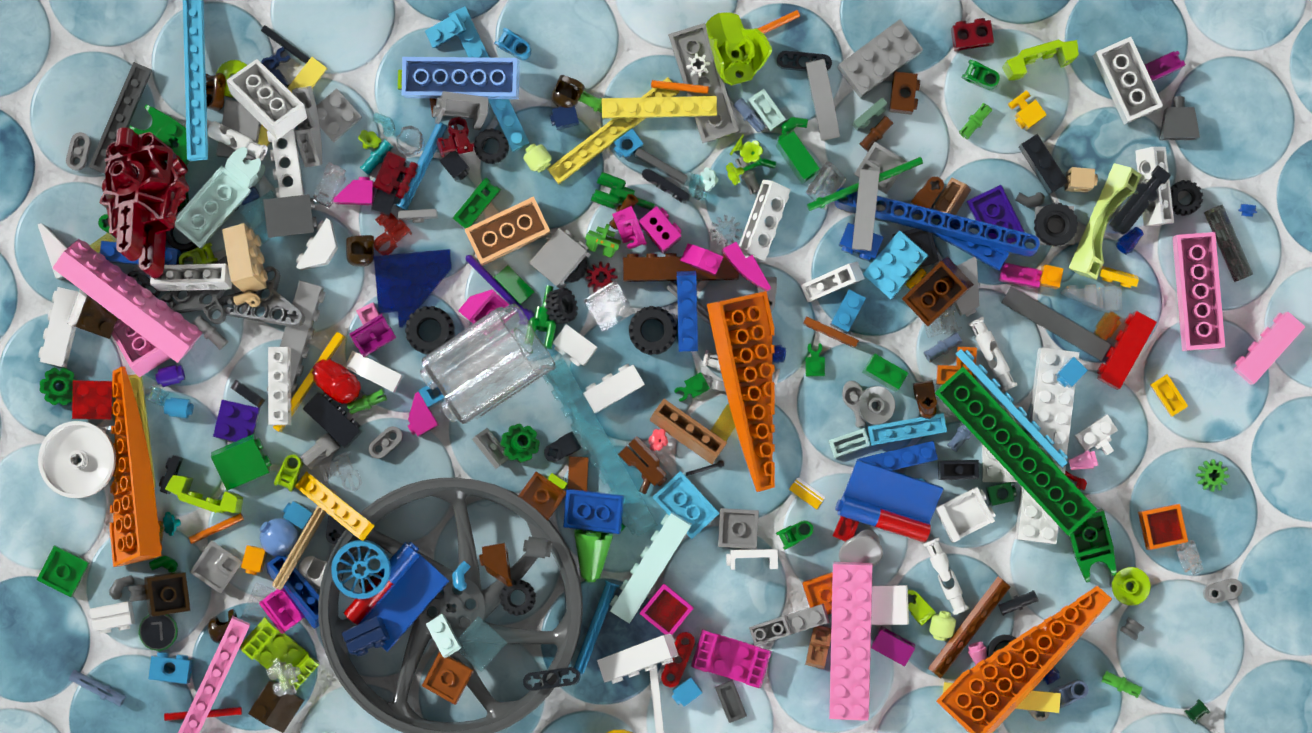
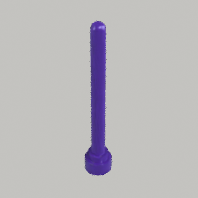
[465,255,535,326]

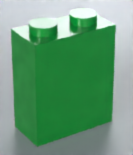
[776,131,820,184]
[862,354,908,392]
[211,434,272,491]

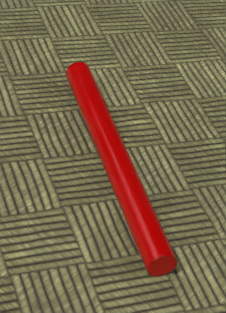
[164,707,242,721]

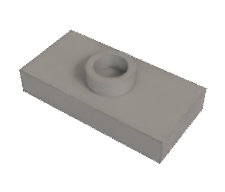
[398,209,438,223]

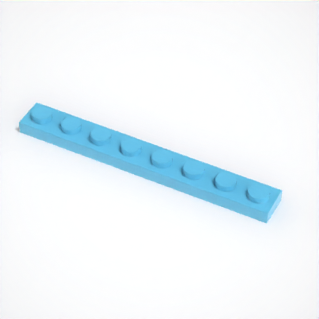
[448,6,530,152]
[956,349,1068,468]

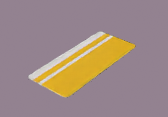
[789,478,825,509]

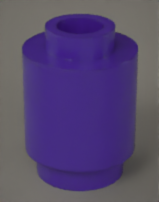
[155,364,185,387]

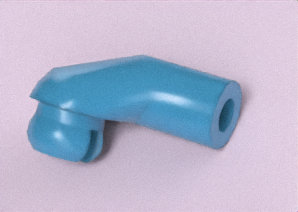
[452,561,470,591]

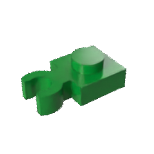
[805,343,825,377]
[674,372,710,402]

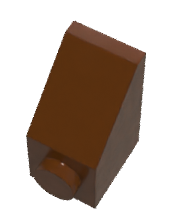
[479,543,512,587]

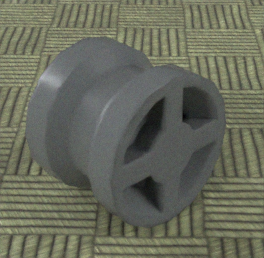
[128,585,147,602]
[1120,617,1144,640]

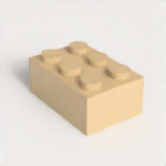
[222,223,268,293]

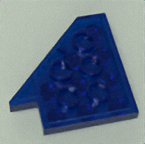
[374,249,452,328]

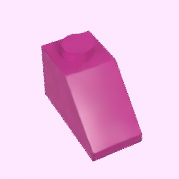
[333,177,375,206]
[680,243,723,276]
[407,392,439,437]

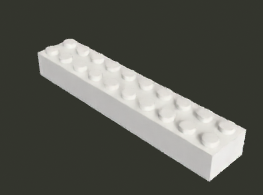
[1015,348,1079,544]

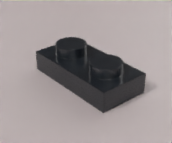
[159,455,183,494]

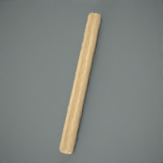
[272,489,336,590]

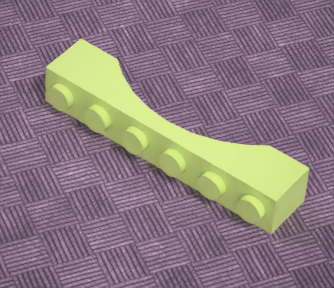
[1069,164,1142,280]

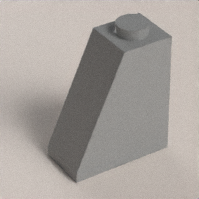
[954,257,979,317]

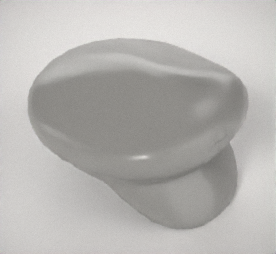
[839,529,883,566]

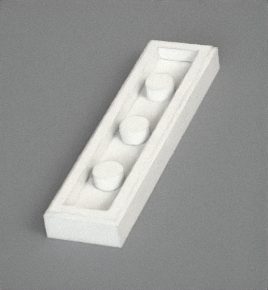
[650,664,664,733]

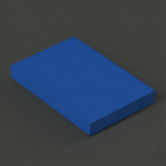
[563,489,624,534]

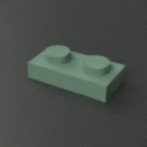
[852,97,887,130]

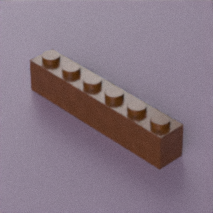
[623,253,739,282]

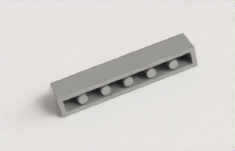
[267,280,325,398]

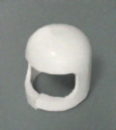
[298,556,327,589]

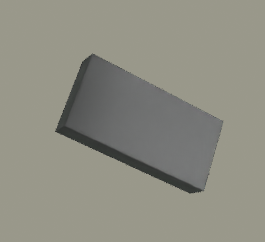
[715,680,747,723]

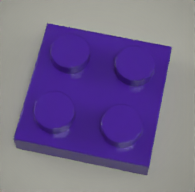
[213,399,260,442]

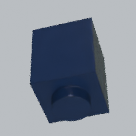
[550,105,579,130]

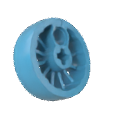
[331,540,391,599]

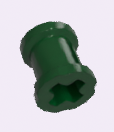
[1184,699,1210,725]

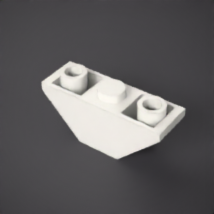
[296,218,338,270]

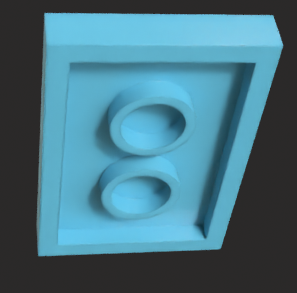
[863,230,929,299]
[652,471,720,540]

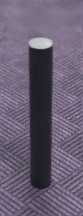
[261,25,310,64]

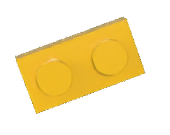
[1099,266,1139,288]
[1150,374,1188,417]

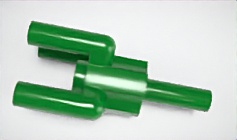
[590,172,655,210]
[525,285,556,349]

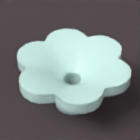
[700,167,718,192]

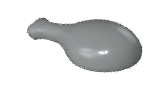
[842,381,866,428]

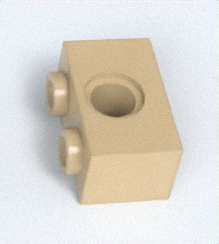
[1065,167,1098,193]

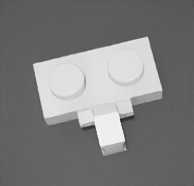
[1075,414,1118,455]

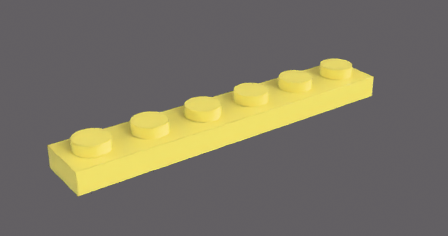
[602,96,717,119]

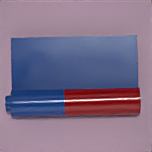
[835,460,944,543]
[343,541,449,652]

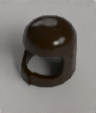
[551,75,585,108]
[346,235,374,267]
[208,609,238,644]

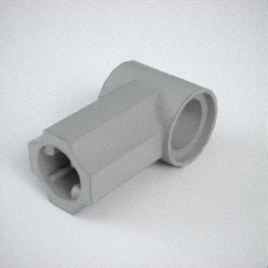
[300,433,340,470]

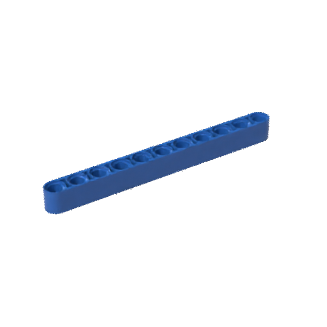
[834,188,1040,257]

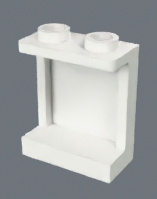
[935,487,996,543]
[726,549,778,570]

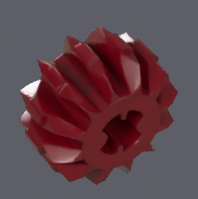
[585,261,618,294]

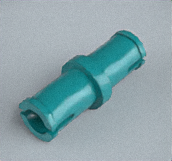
[360,139,394,175]

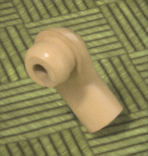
[233,291,261,307]

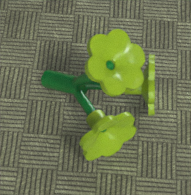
[726,134,776,186]

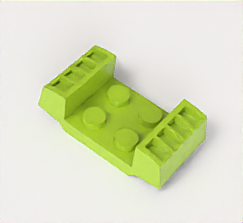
[1002,39,1079,81]
[165,475,243,513]
[240,617,320,693]

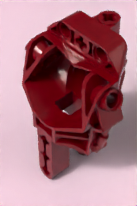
[99,127,190,278]

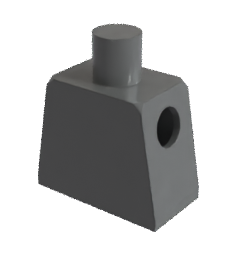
[1160,96,1200,140]

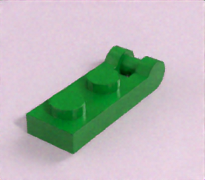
[453,177,501,229]

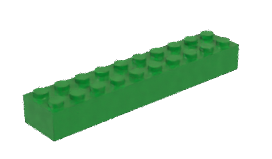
[935,367,1098,536]

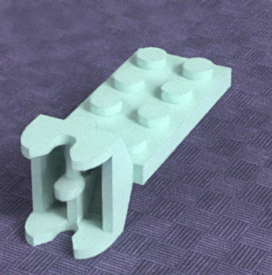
[174,147,265,249]

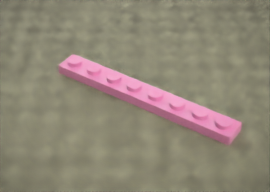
[178,616,250,733]

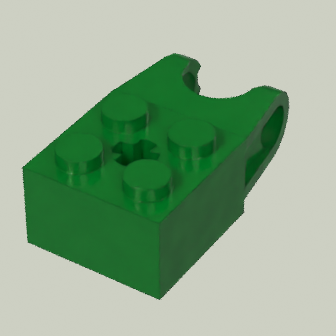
[129,104,190,166]
[1069,508,1116,583]

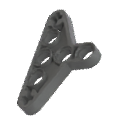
[159,256,228,324]
[218,266,305,327]

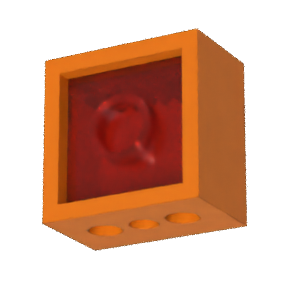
[1138,504,1188,550]

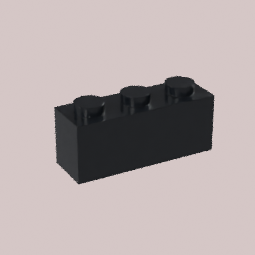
[1018,134,1068,195]
[303,392,362,448]

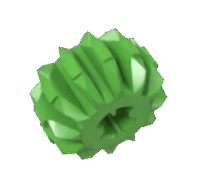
[1196,459,1230,492]

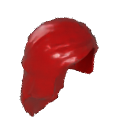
[312,359,361,404]

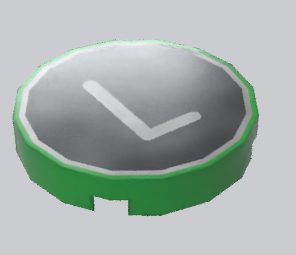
[139,614,178,651]

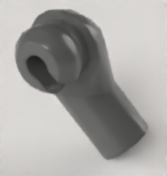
[1015,192,1045,208]
[109,575,134,600]

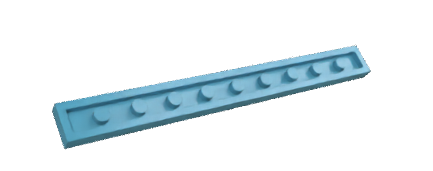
[183,0,208,161]

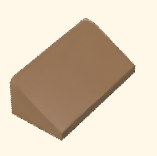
[932,177,971,215]

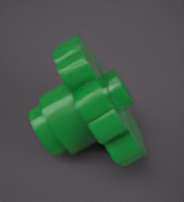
[39,367,76,405]
[500,423,540,463]

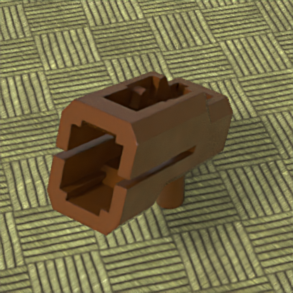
[618,436,667,494]

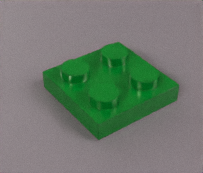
[37,545,90,597]

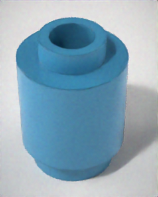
[164,397,194,418]

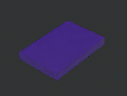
[966,185,1025,244]

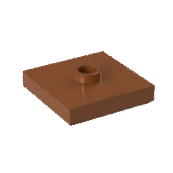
[518,471,566,521]
[422,651,474,705]

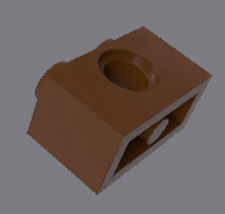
[889,71,920,115]

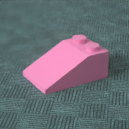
[112,319,170,378]

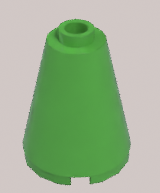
[574,529,613,582]

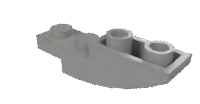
[749,604,830,646]

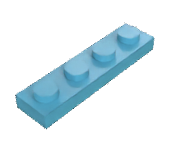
[868,413,947,446]

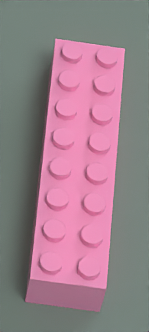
[53,239,203,363]
[829,562,873,721]

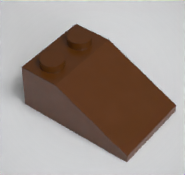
[902,257,974,327]

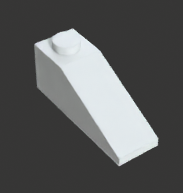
[37,223,68,280]
[801,261,865,303]

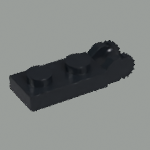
[642,168,691,203]

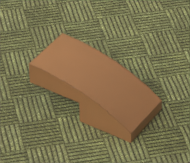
[805,626,831,669]

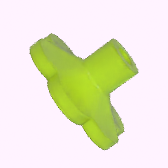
[358,130,381,149]

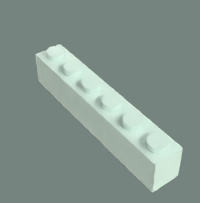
[610,512,692,624]

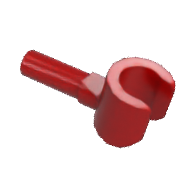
[1065,470,1087,491]

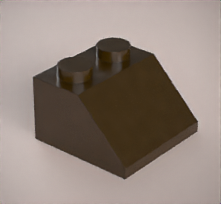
[248,679,305,733]

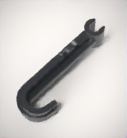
[1109,165,1171,235]

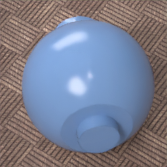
[260,518,299,557]

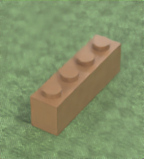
[649,399,727,464]

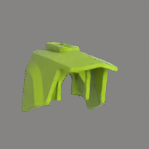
[705,12,772,86]

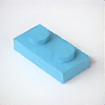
[425,13,467,48]

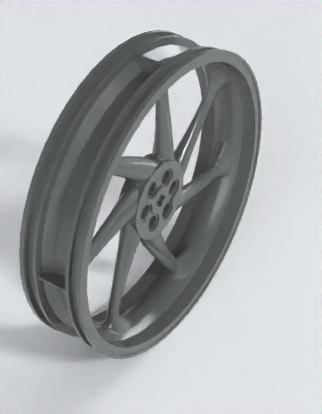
[318,478,583,733]

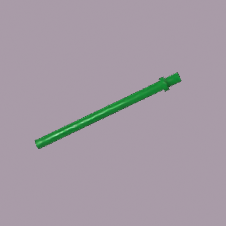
[807,157,923,211]

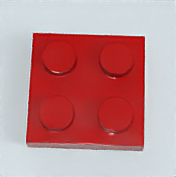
[72,380,112,420]

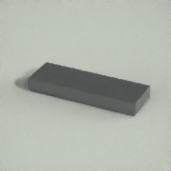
[635,148,688,185]

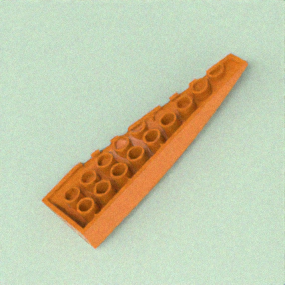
[707,291,775,492]
[110,366,162,567]
[936,586,1112,733]

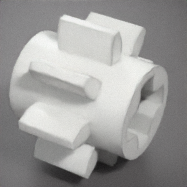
[686,53,710,78]

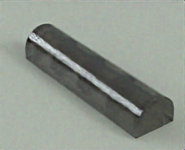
[1204,204,1253,282]

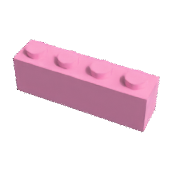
[1233,312,1305,385]

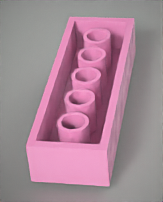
[1172,232,1225,351]

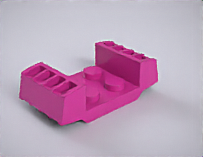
[691,629,772,688]

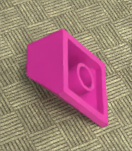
[458,289,515,340]

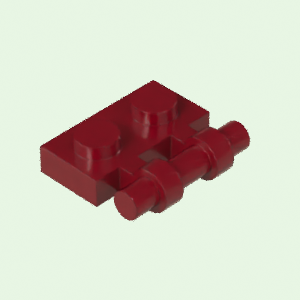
[373,151,418,199]

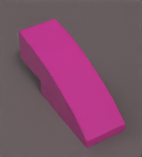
[722,242,771,291]

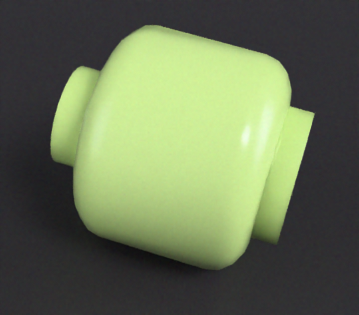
[523,143,552,173]
[929,611,956,641]

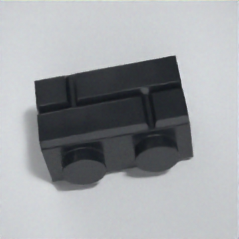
[938,460,979,480]

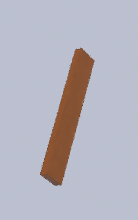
[928,576,1011,678]

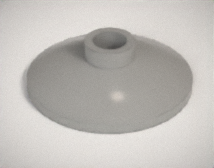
[858,386,895,424]

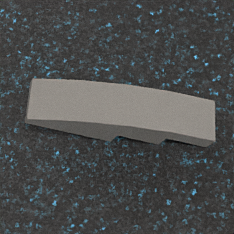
[805,59,840,141]
[292,86,322,167]
[852,169,880,251]

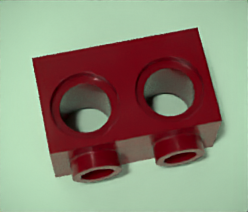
[951,18,994,51]

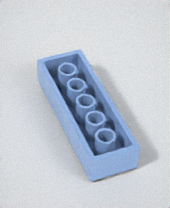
[402,57,520,99]

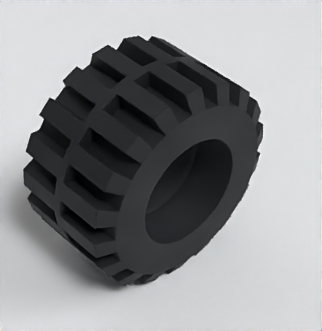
[405,306,455,355]
[629,306,677,355]

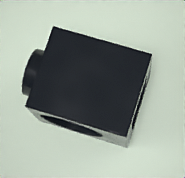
[440,151,470,181]

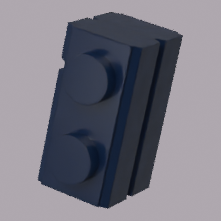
[342,616,390,657]

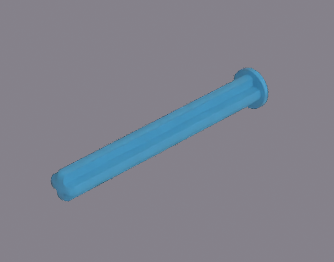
[395,122,447,210]
[574,580,619,674]

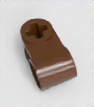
[206,73,226,111]
[911,177,944,209]
[913,380,937,419]

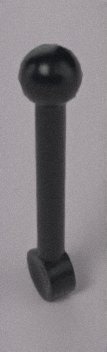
[685,460,724,476]

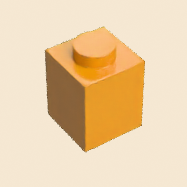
[1039,264,1064,289]
[241,545,267,575]

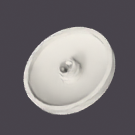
[38,421,116,498]

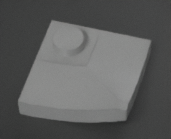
[854,142,907,194]
[190,540,242,594]

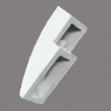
[344,350,403,393]

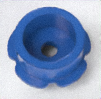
[1238,204,1257,217]

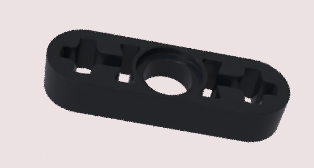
[777,51,832,72]
[523,667,581,691]

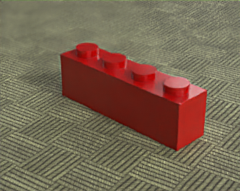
[1097,311,1157,390]

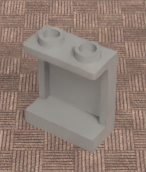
[433,91,488,130]
[529,228,591,289]

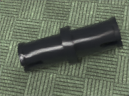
[998,590,1039,616]

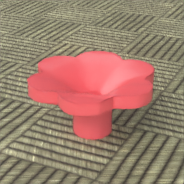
[649,429,668,451]

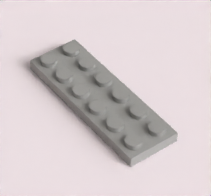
[668,23,739,144]

